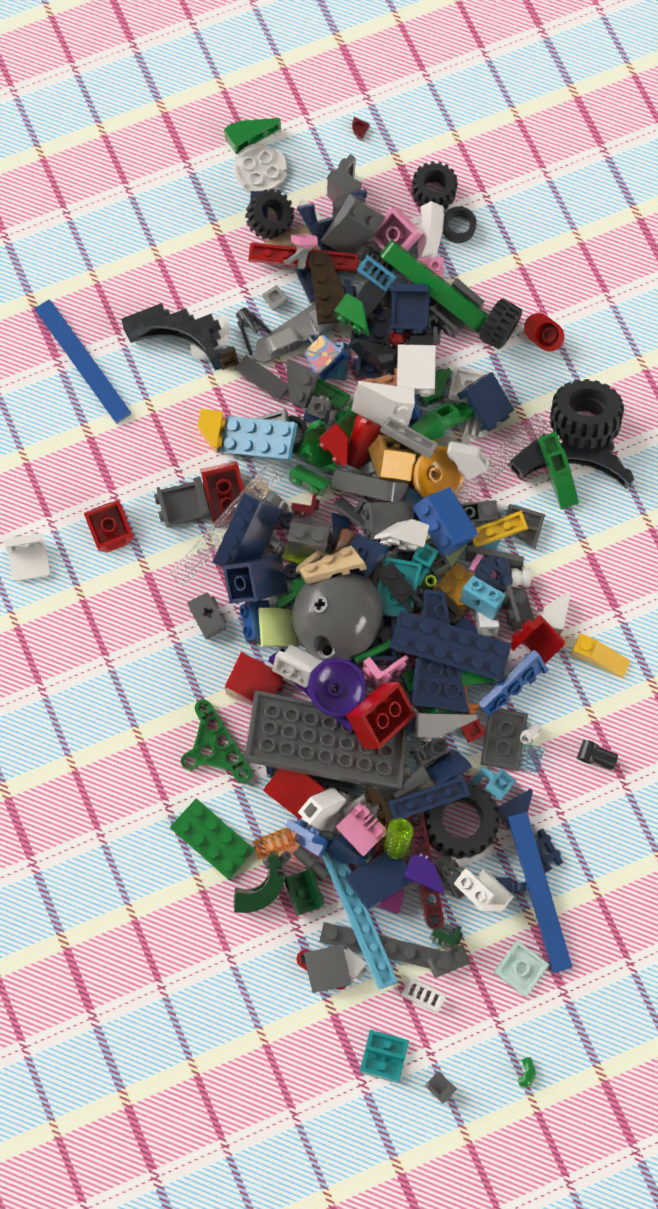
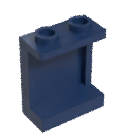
[388,283,430,335]
[457,372,515,432]

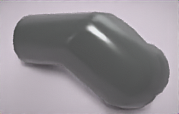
[262,851,292,869]

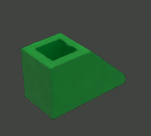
[334,293,369,336]
[418,368,451,407]

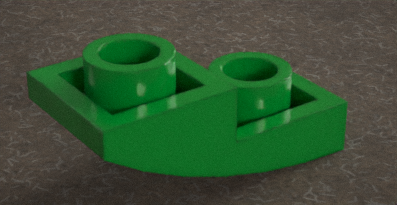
[276,578,306,609]

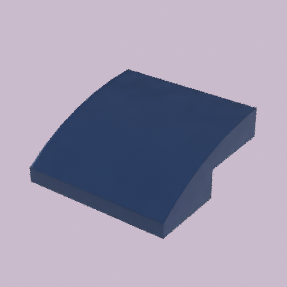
[425,749,473,786]

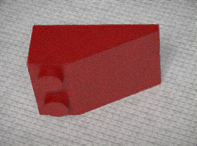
[200,461,245,527]

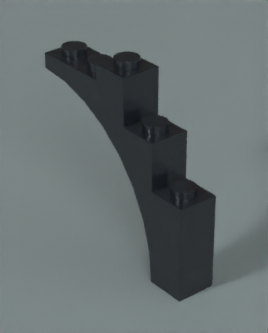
[121,303,223,371]
[509,433,635,489]

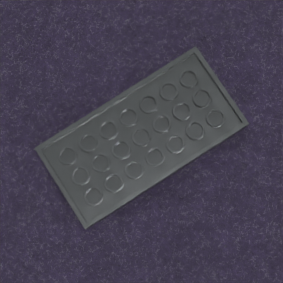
[244,690,408,792]

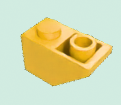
[198,408,226,453]

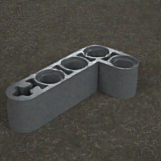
[331,469,408,502]

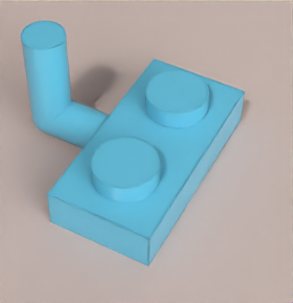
[470,766,517,800]

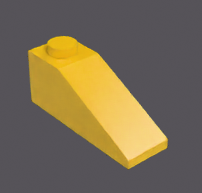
[570,633,631,678]

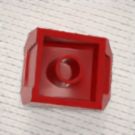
[83,499,134,553]

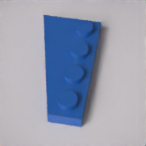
[479,650,549,716]

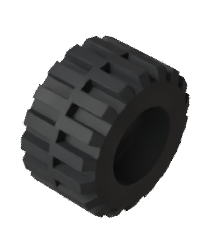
[411,161,458,209]
[245,189,295,240]
[479,298,522,349]

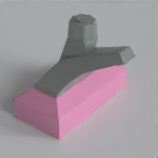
[284,233,318,269]

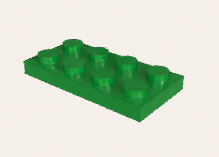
[170,798,255,880]

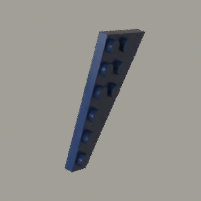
[411,589,470,713]

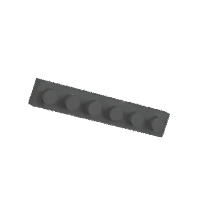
[319,922,441,969]

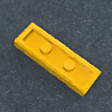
[471,511,528,547]

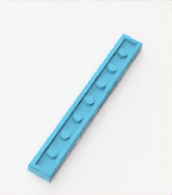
[322,835,398,990]

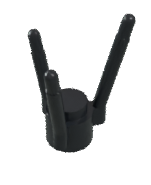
[236,307,271,355]

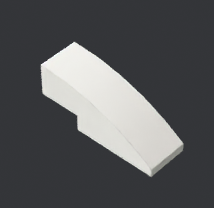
[417,201,444,258]

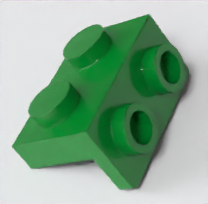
[289,465,330,497]

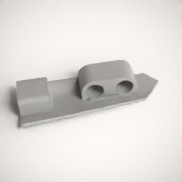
[253,303,336,364]

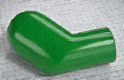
[518,1056,536,1088]

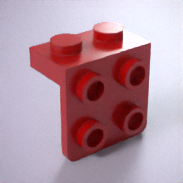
[510,615,566,663]

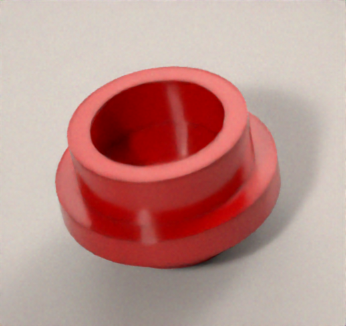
[389,333,406,345]

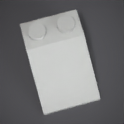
[352,381,415,427]

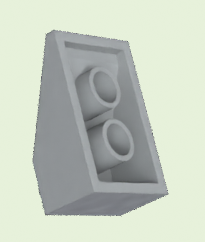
[412,713,478,741]

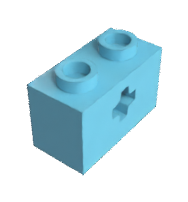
[460,576,506,620]

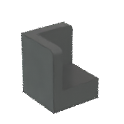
[424,1072,457,1104]

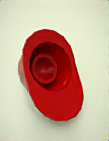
[524,313,565,352]

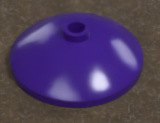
[308,658,366,717]

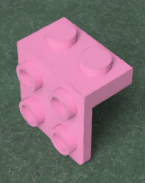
[362,655,409,690]

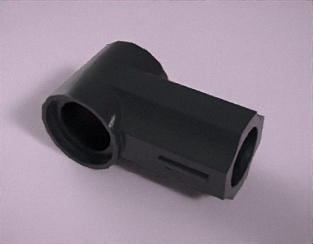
[576,739,618,771]

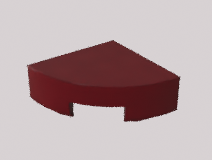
[352,117,370,141]

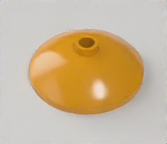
[412,446,464,498]

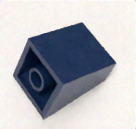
[223,554,288,604]

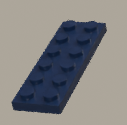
[389,610,512,682]

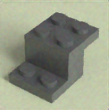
[327,154,362,216]

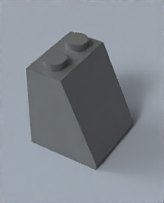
[287,517,332,557]

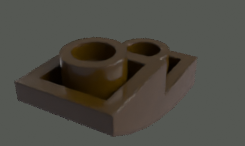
[364,785,394,825]

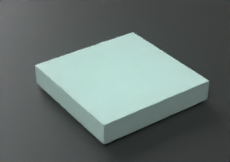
[493,940,550,997]

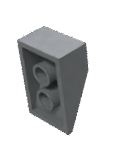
[321,194,385,254]

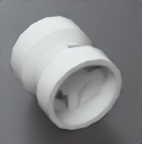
[511,568,531,587]

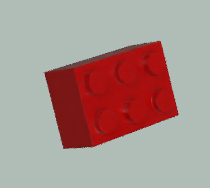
[346,682,416,749]

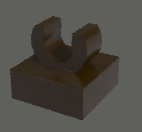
[219,346,239,370]

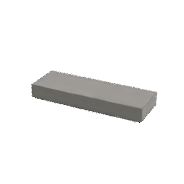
[380,417,438,459]

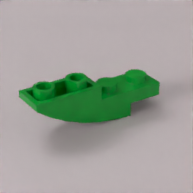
[410,402,475,440]
[537,431,579,510]

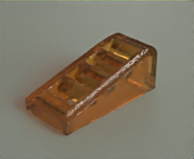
[252,827,296,860]

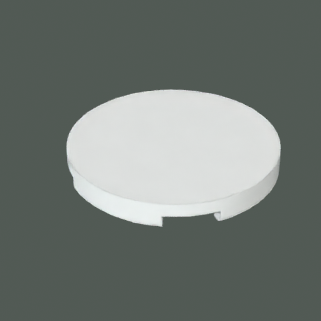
[234,143,287,193]

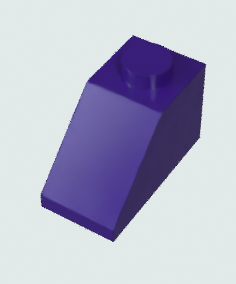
[403,853,444,893]

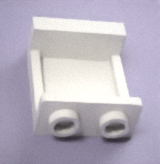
[397,345,436,397]
[454,869,514,912]

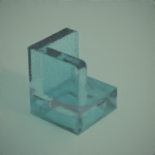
[519,744,545,773]

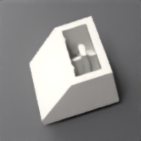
[374,519,429,552]

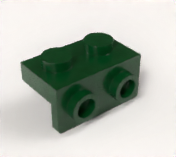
[284,868,325,917]
[429,925,463,948]

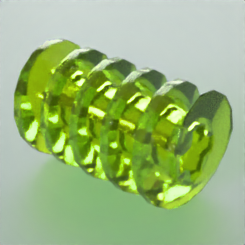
[384,818,413,859]

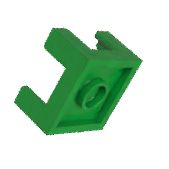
[295,420,338,473]

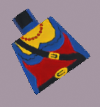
[305,334,350,380]

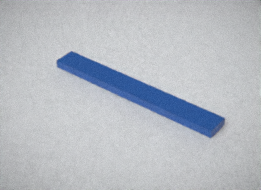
[34,299,131,424]
[507,812,573,973]

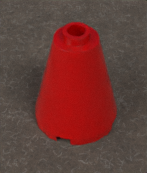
[348,414,387,469]

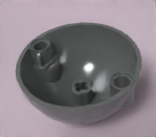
[292,570,383,661]

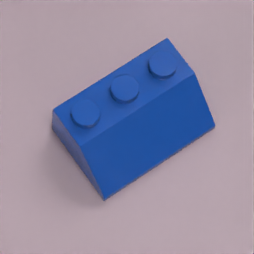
[413,487,479,556]

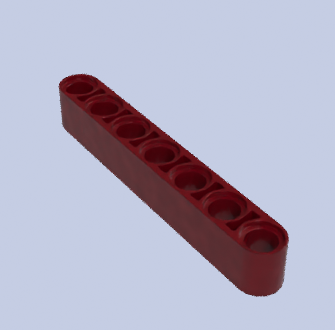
[402,792,444,929]

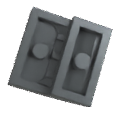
[304,944,352,993]

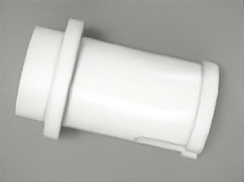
[520,723,543,745]

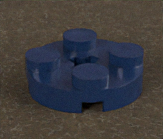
[475,555,513,592]

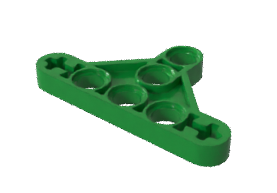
[180,699,252,784]

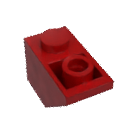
[318,423,350,467]

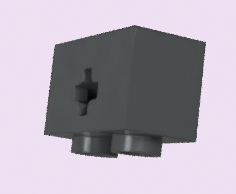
[187,592,227,640]

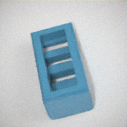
[357,255,398,292]

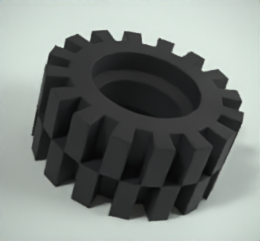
[360,247,394,278]

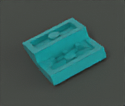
[359,1030,409,1084]

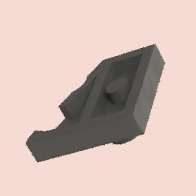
[286,360,320,408]
[506,504,546,550]

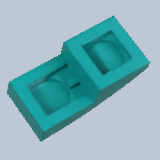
[411,544,438,587]

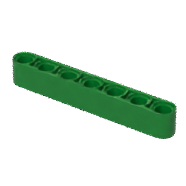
[380,240,488,333]

